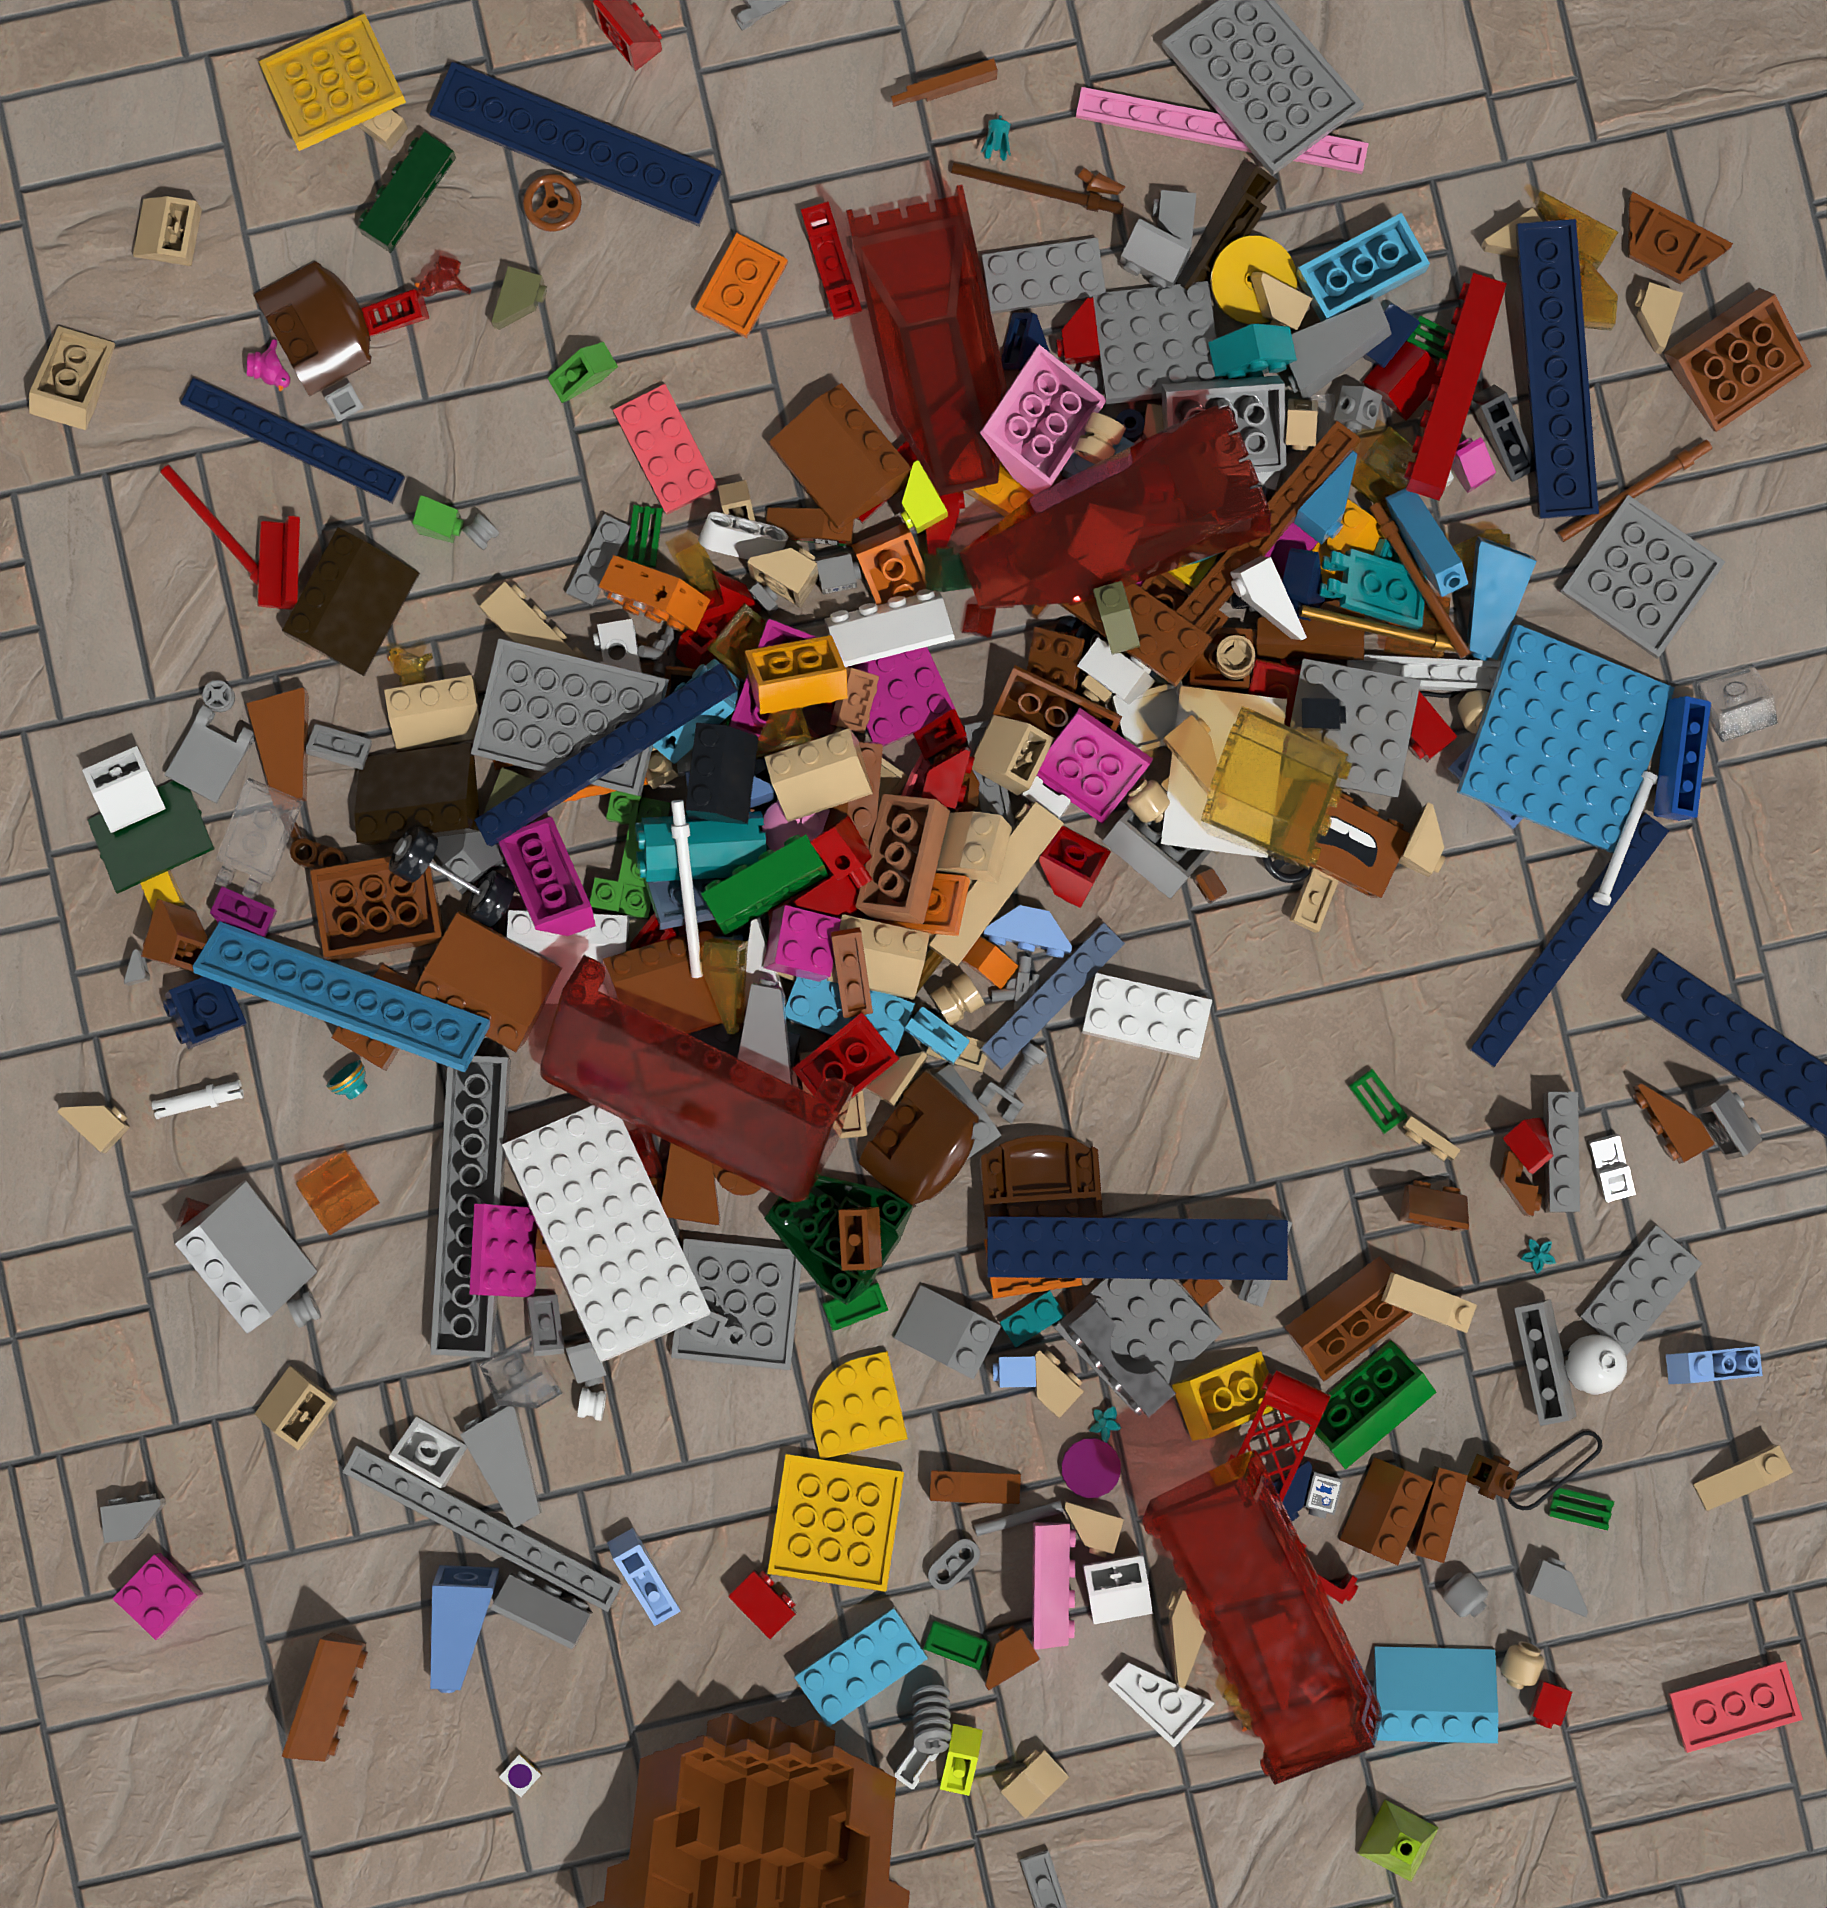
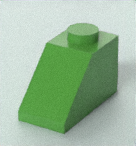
[548,342,618,403]
[412,495,464,543]

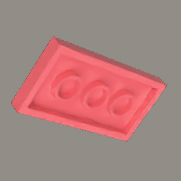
[613,384,718,515]
[1668,1660,1803,1753]

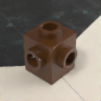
[1466,1454,1519,1500]

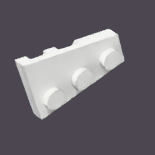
[1108,1662,1215,1747]

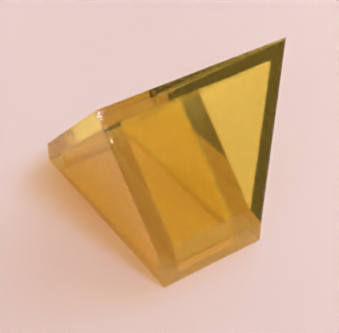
[756,708,811,757]

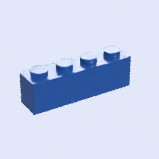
[1653,696,1711,821]

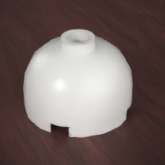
[1565,1334,1627,1395]

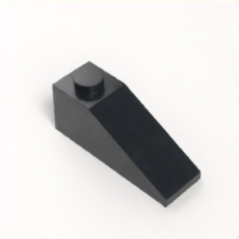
[1471,384,1535,482]

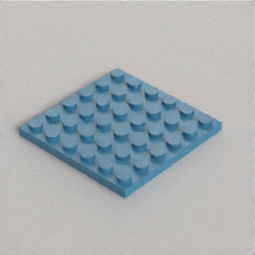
[1457,624,1675,854]

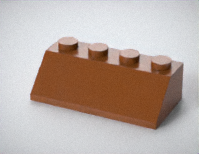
[993,665,1123,743]
[1284,1256,1413,1382]

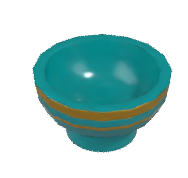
[326,1060,368,1100]

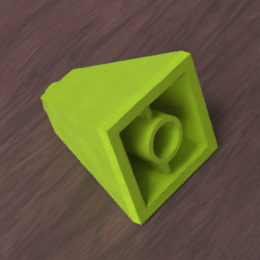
[1357,1799,1439,1882]

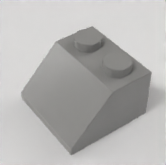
[1120,218,1191,289]

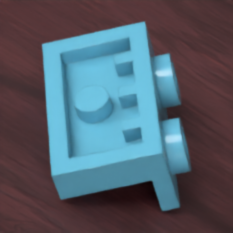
[905,1007,969,1065]

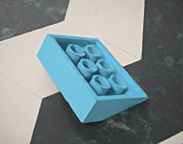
[1373,1646,1498,1744]

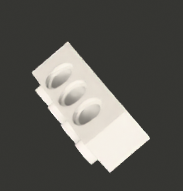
[593,619,642,673]

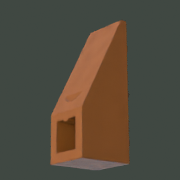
[1633,1083,1715,1164]

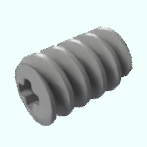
[912,1685,951,1754]

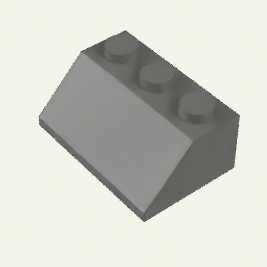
[1102,809,1211,899]
[491,1571,593,1649]

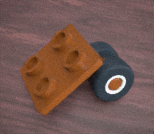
[1027,617,1105,694]

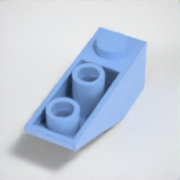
[1666,1346,1763,1384]

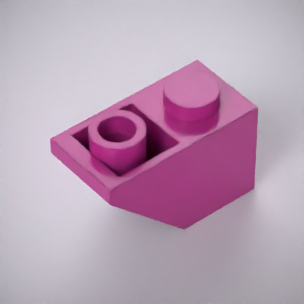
[1451,437,1496,493]

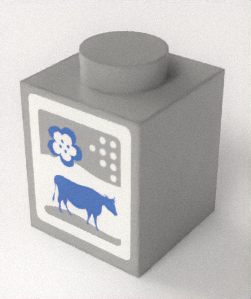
[816,554,862,595]
[1304,1471,1343,1519]

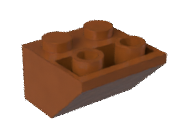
[141,899,209,972]

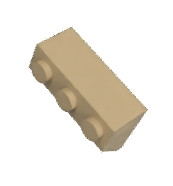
[747,548,819,608]
[384,675,481,752]
[765,728,873,822]
[827,914,930,999]

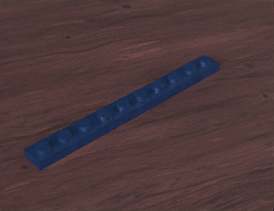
[475,663,738,847]
[1469,813,1669,1068]

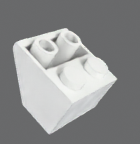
[1077,637,1155,704]
[82,746,166,833]
[1083,1554,1153,1624]

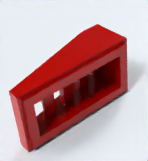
[361,289,429,336]

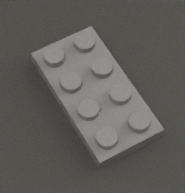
[982,238,1106,314]
[1579,1225,1702,1355]

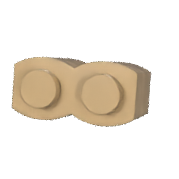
[1000,1749,1069,1819]

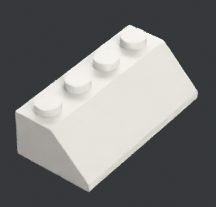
[824,589,955,667]

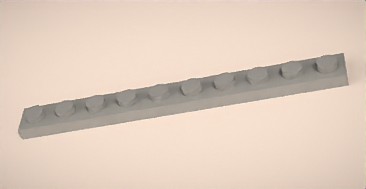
[342,1446,623,1612]

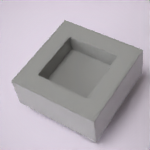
[749,583,778,617]

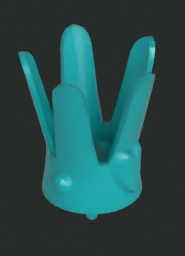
[981,115,1011,161]

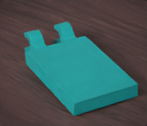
[1319,549,1427,630]

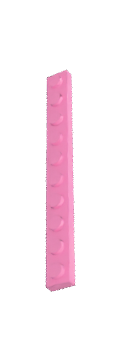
[1076,87,1368,174]

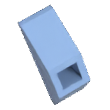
[983,905,1072,958]

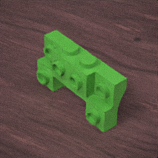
[590,791,672,920]

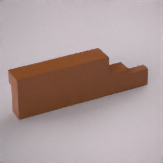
[891,58,998,107]

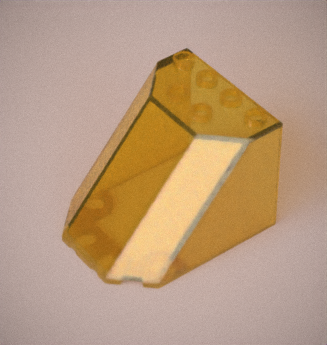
[1201,706,1353,870]

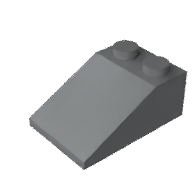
[902,1063,1002,1161]
[1695,1089,1762,1160]
[894,1285,1001,1380]

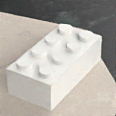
[1082,973,1212,1060]

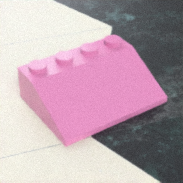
[980,344,1106,497]
[1032,1522,1076,1649]

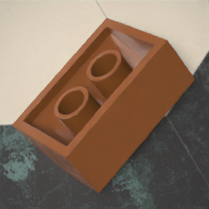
[1339,1457,1433,1566]

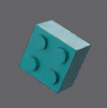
[1208,324,1297,379]

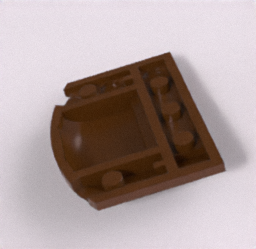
[254,261,372,397]
[859,1071,979,1208]
[980,1135,1103,1229]

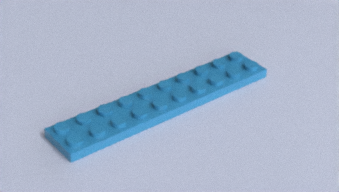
[193,922,490,1072]

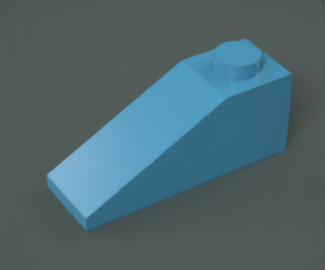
[1294,451,1358,545]

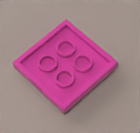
[848,647,956,747]
[1036,708,1153,824]
[469,1204,538,1298]

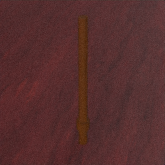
[951,162,1124,215]

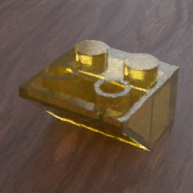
[1351,426,1416,517]

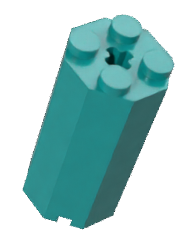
[635,811,766,882]

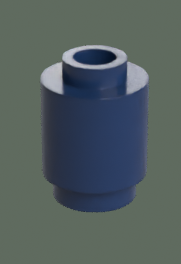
[1116,409,1145,443]

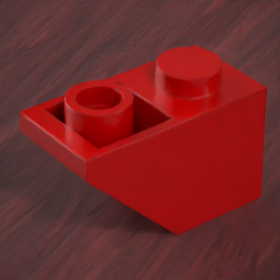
[920,747,975,809]

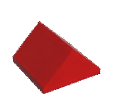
[1362,341,1440,421]

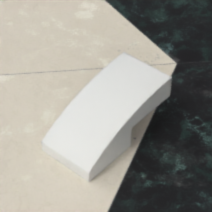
[1588,1134,1636,1202]

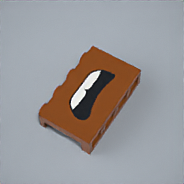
[1271,779,1411,898]

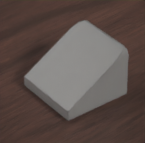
[322,378,364,422]
[124,949,150,986]

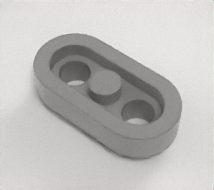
[928,1539,980,1590]

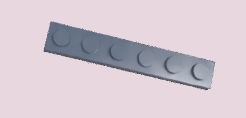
[979,923,1125,1070]

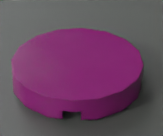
[1062,1438,1121,1498]

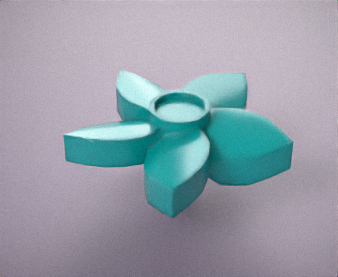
[1520,1239,1556,1274]
[1089,1407,1122,1443]

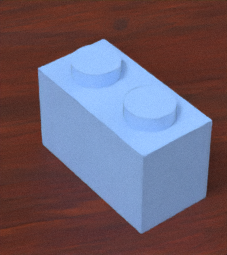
[992,1356,1036,1388]

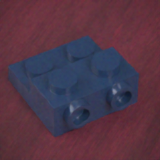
[163,977,247,1049]

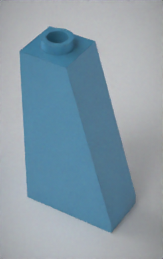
[1386,488,1469,597]
[1467,536,1537,661]

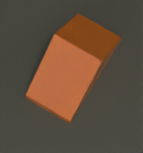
[962,937,1019,989]

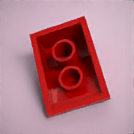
[593,0,662,72]
[792,1013,899,1116]

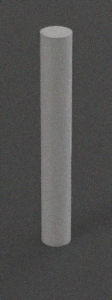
[974,1501,1064,1536]

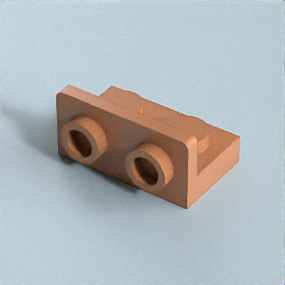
[830,667,879,733]

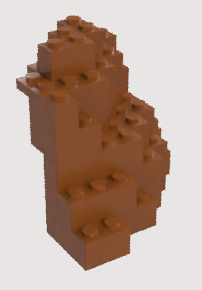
[586,1713,910,1908]

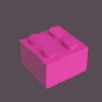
[763,905,841,982]
[112,1553,203,1640]

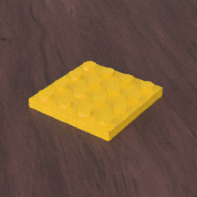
[259,13,406,151]
[768,1454,904,1592]

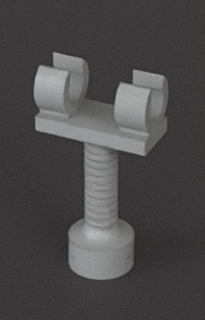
[977,1042,1048,1124]

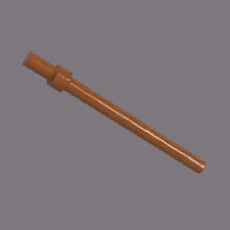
[1557,439,1712,542]
[1369,502,1471,659]

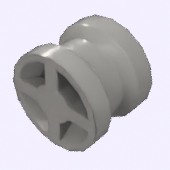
[462,513,500,551]
[202,680,235,713]
[287,1291,321,1328]

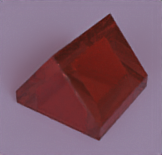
[962,604,996,638]

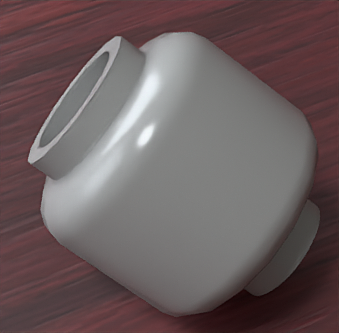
[1443,1572,1488,1618]

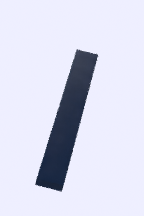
[180,377,405,504]

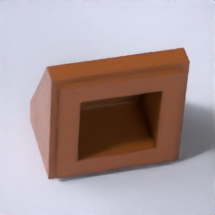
[1194,869,1227,904]

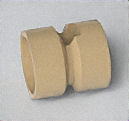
[1074,412,1126,467]
[1216,635,1255,680]
[930,973,985,1026]

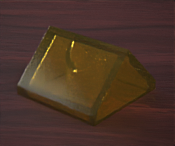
[707,603,767,681]

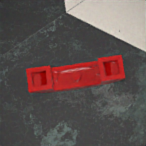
[801,201,862,320]

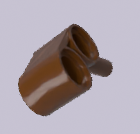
[280,811,348,870]

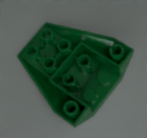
[764,1171,913,1305]

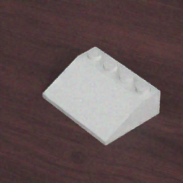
[507,910,630,1007]

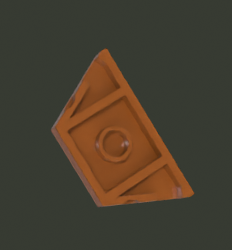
[1628,192,1733,285]

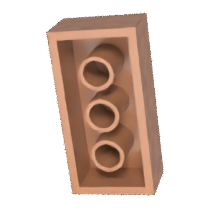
[856,794,950,924]

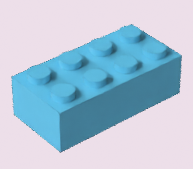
[1296,213,1430,322]
[785,977,915,1054]
[794,1606,928,1727]

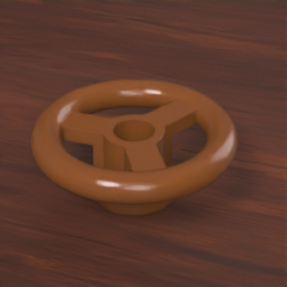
[523,174,582,232]

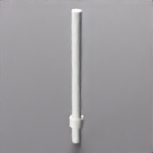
[671,800,703,978]

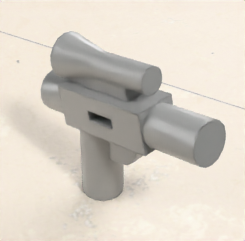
[637,625,679,675]
[991,956,1040,1011]

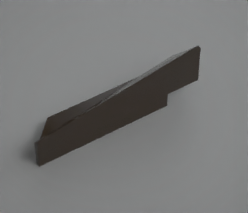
[1176,161,1278,290]

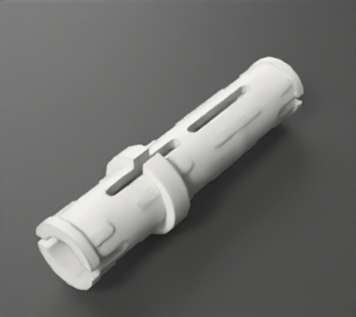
[152,1080,244,1119]

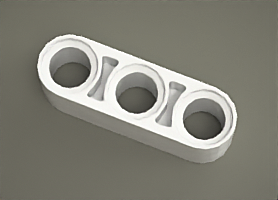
[698,512,788,560]

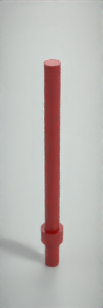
[160,465,258,587]

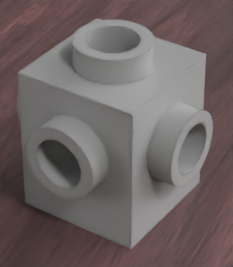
[1334,386,1382,433]

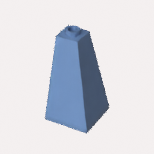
[430,1565,499,1693]

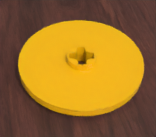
[1210,236,1297,324]

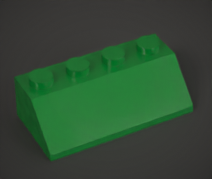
[701,834,829,935]
[1305,1341,1437,1470]

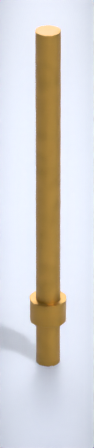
[1299,605,1469,653]

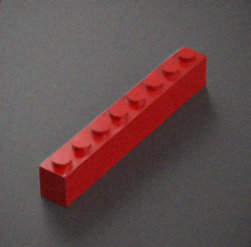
[1404,273,1507,501]

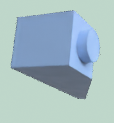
[607,1528,681,1626]

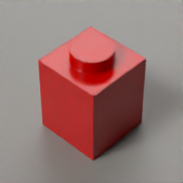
[1528,1680,1573,1729]

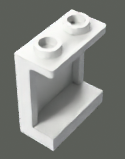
[1111,680,1189,752]

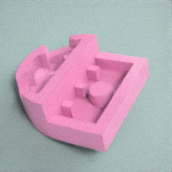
[762,800,830,852]

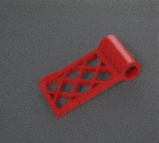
[1223,1370,1331,1505]

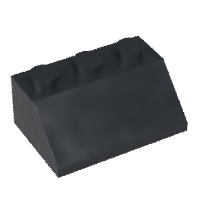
[685,723,759,825]

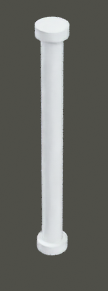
[1593,771,1658,906]

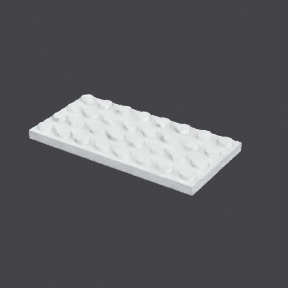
[502,1097,711,1363]

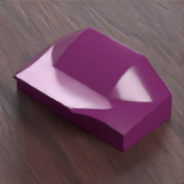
[210,886,277,938]

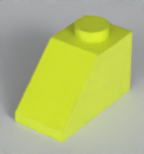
[900,460,948,534]
[940,1724,983,1796]

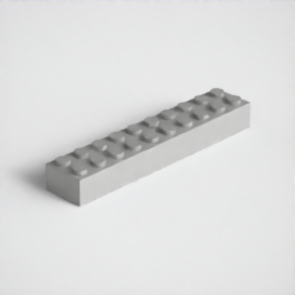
[430,1056,511,1358]

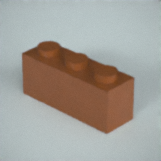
[1411,1466,1468,1563]

